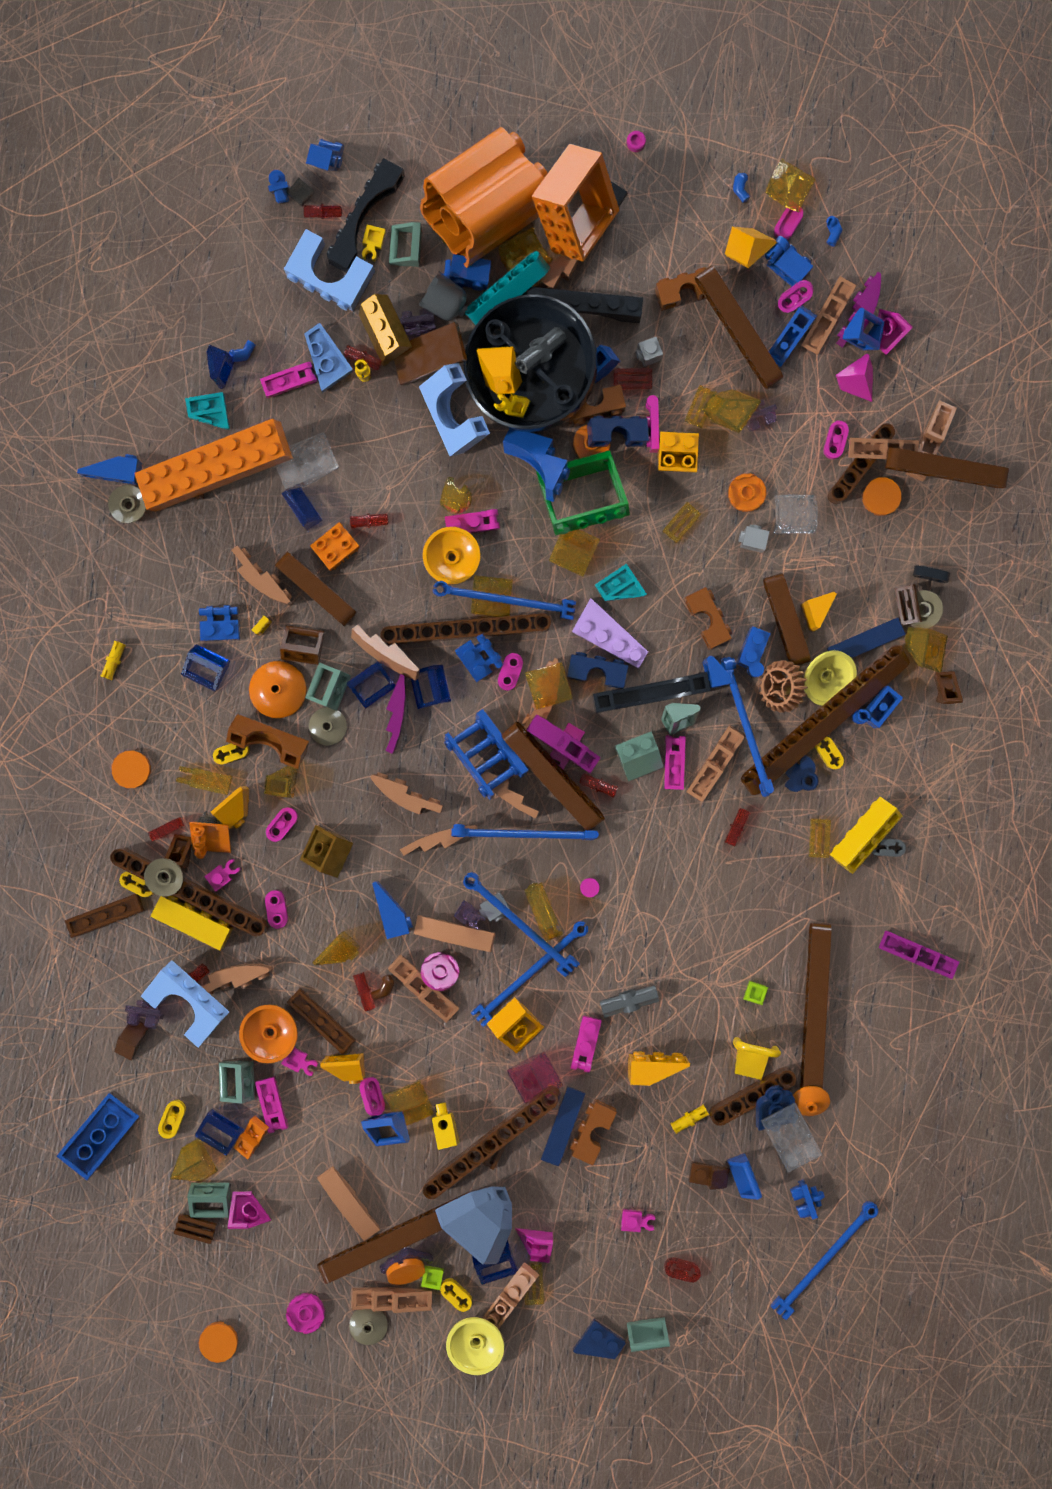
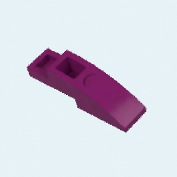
[836,272,881,347]
[526,714,601,773]

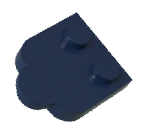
[756,1085,795,1131]

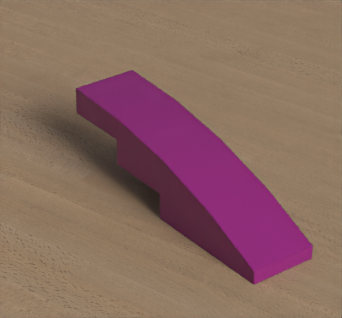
[385,674,407,754]
[878,931,959,979]

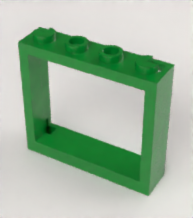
[536,450,630,536]

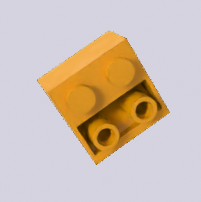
[658,432,699,473]

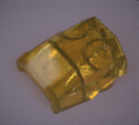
[765,158,816,213]
[498,227,553,272]
[471,575,513,617]
[525,662,573,710]
[384,1079,435,1126]

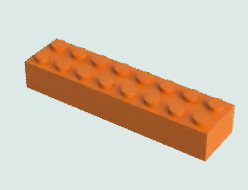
[134,418,293,512]

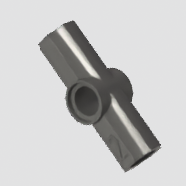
[515,327,567,374]
[600,985,660,1018]

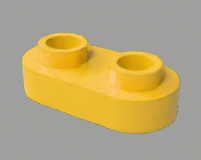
[158,1100,186,1139]

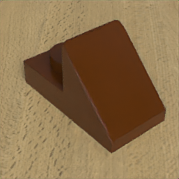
[934,671,963,704]
[688,1161,730,1190]

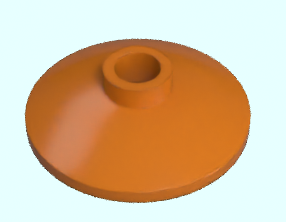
[793,1086,830,1116]

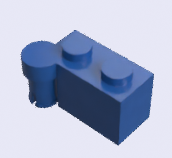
[306,139,344,171]
[765,236,813,287]
[444,254,491,291]
[736,626,771,677]
[851,686,903,729]

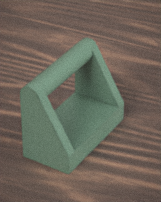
[389,222,422,267]
[305,663,351,711]
[661,703,700,736]
[219,1061,255,1104]
[187,1182,230,1218]
[627,1317,670,1352]

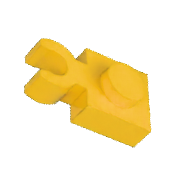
[362,225,386,262]
[494,394,530,418]

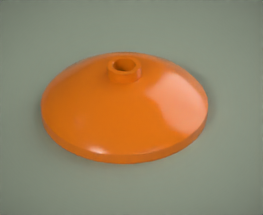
[249,661,307,718]
[239,1004,298,1063]

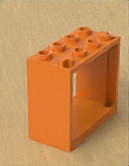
[532,144,619,262]

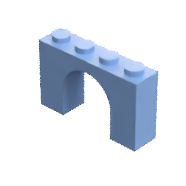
[284,229,375,311]
[419,363,490,456]
[141,960,229,1047]

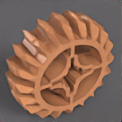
[758,660,808,713]

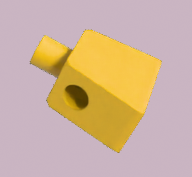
[432,1102,460,1150]

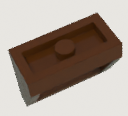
[280,625,324,665]

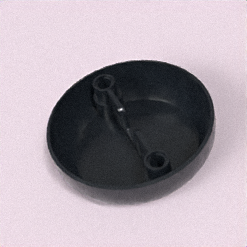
[463,294,598,432]

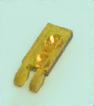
[176,766,233,795]

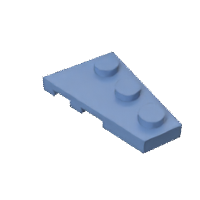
[304,323,353,393]

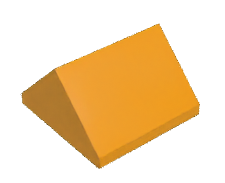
[725,226,777,268]
[801,592,837,632]

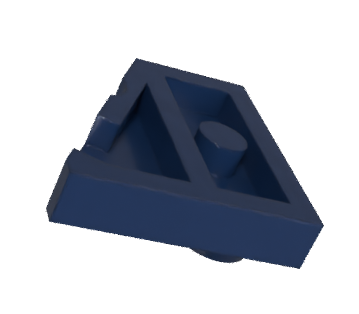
[573,1319,626,1359]

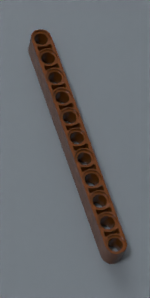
[741,645,910,795]

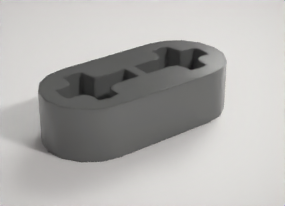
[871,838,906,857]

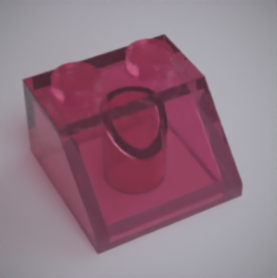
[507,1052,563,1103]

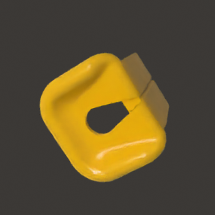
[733,1037,781,1080]

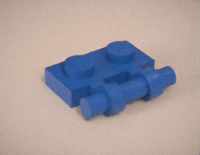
[199,605,240,641]
[455,634,503,682]

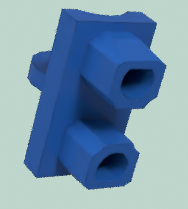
[268,170,291,204]
[790,1180,825,1220]

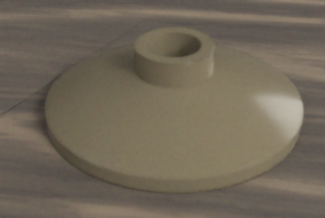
[108,485,146,523]
[905,590,943,629]
[309,707,347,746]
[144,858,183,896]
[349,1309,388,1345]

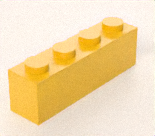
[830,797,903,874]
[150,895,233,950]

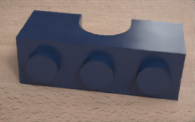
[587,416,649,447]
[567,652,628,689]

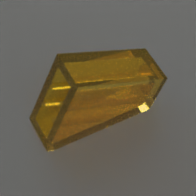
[524,882,563,942]

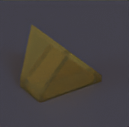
[264,766,297,798]
[170,1138,218,1181]

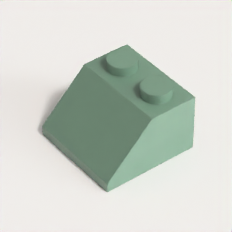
[614,732,664,781]

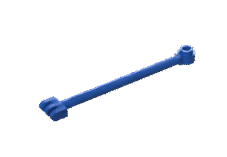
[433,581,576,620]
[721,657,774,797]
[451,824,599,840]
[463,872,580,977]
[470,921,588,1027]
[770,1201,878,1320]

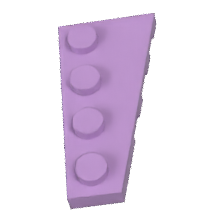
[572,598,648,669]

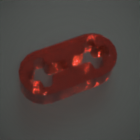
[148,817,185,842]
[664,1257,701,1283]

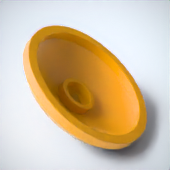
[423,527,480,585]

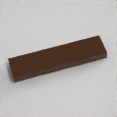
[64,894,144,938]
[286,988,356,1055]

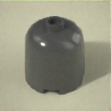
[419,271,467,321]

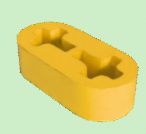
[815,736,844,769]
[213,743,250,765]
[119,871,154,897]
[440,1278,472,1312]

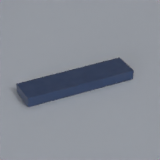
[827,617,906,658]
[541,1086,585,1167]

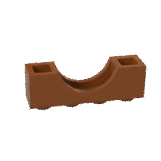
[226,714,309,769]

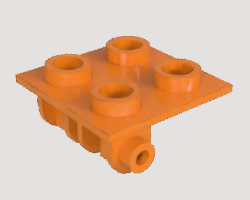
[310,522,360,571]
[189,822,231,859]

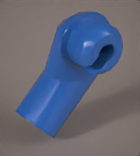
[733,173,750,203]
[826,216,842,247]
[228,340,256,362]

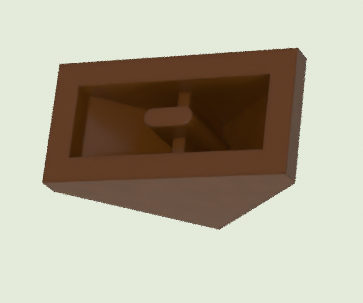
[165,834,192,868]
[114,1018,150,1061]

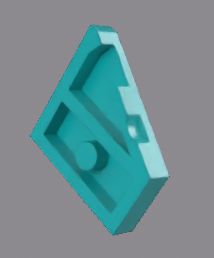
[185,392,230,430]
[594,564,647,601]

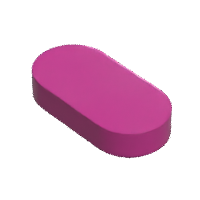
[774,204,804,240]

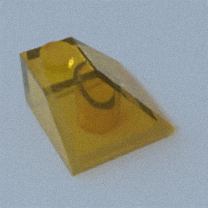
[702,389,761,433]
[905,627,948,672]
[312,931,360,965]

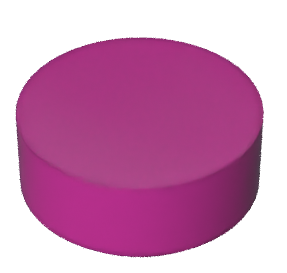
[626,131,646,152]
[580,878,599,897]

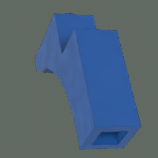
[503,429,570,502]

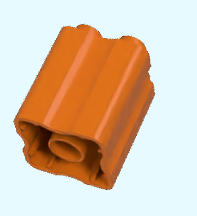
[420,127,548,268]

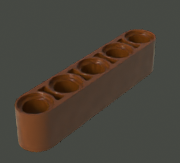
[828,423,895,504]
[275,551,357,627]
[763,573,811,666]
[709,1067,796,1126]

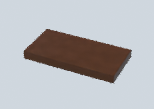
[394,322,467,386]

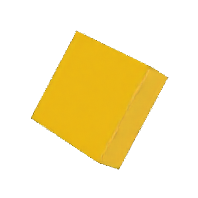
[252,616,272,636]

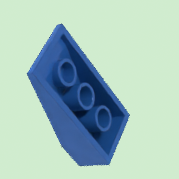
[56,1093,139,1181]

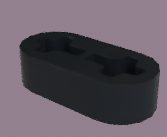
[912,565,950,583]

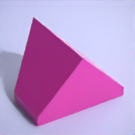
[878,309,913,355]
[836,354,873,402]
[228,1191,272,1229]
[515,1228,553,1263]

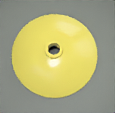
[804,650,857,706]
[446,1317,504,1375]

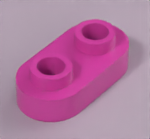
[778,280,814,313]
[823,421,849,460]
[498,653,523,691]
[266,807,298,842]
[265,890,288,929]
[359,1077,385,1116]

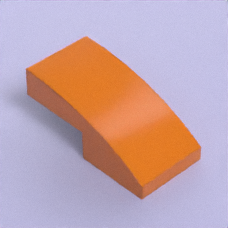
[234,1116,269,1159]

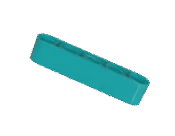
[465,251,550,325]

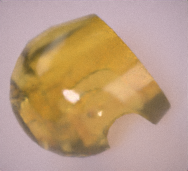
[440,477,472,514]

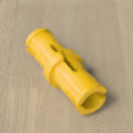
[355,359,371,382]
[100,640,126,680]
[670,1104,709,1134]

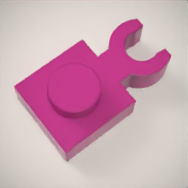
[204,859,241,892]
[281,1047,318,1076]
[621,1209,655,1232]

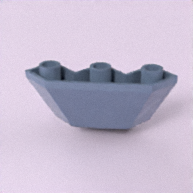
[435,1187,512,1264]

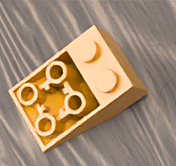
[628,1051,690,1086]

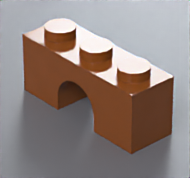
[655,267,706,311]
[568,385,626,426]
[683,587,732,650]
[570,1099,617,1165]

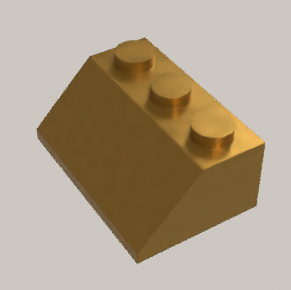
[359,294,412,366]

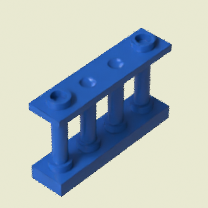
[444,709,528,800]

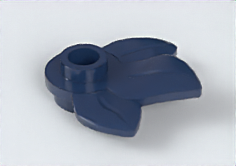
[785,755,819,792]

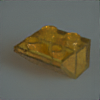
[549,529,600,577]

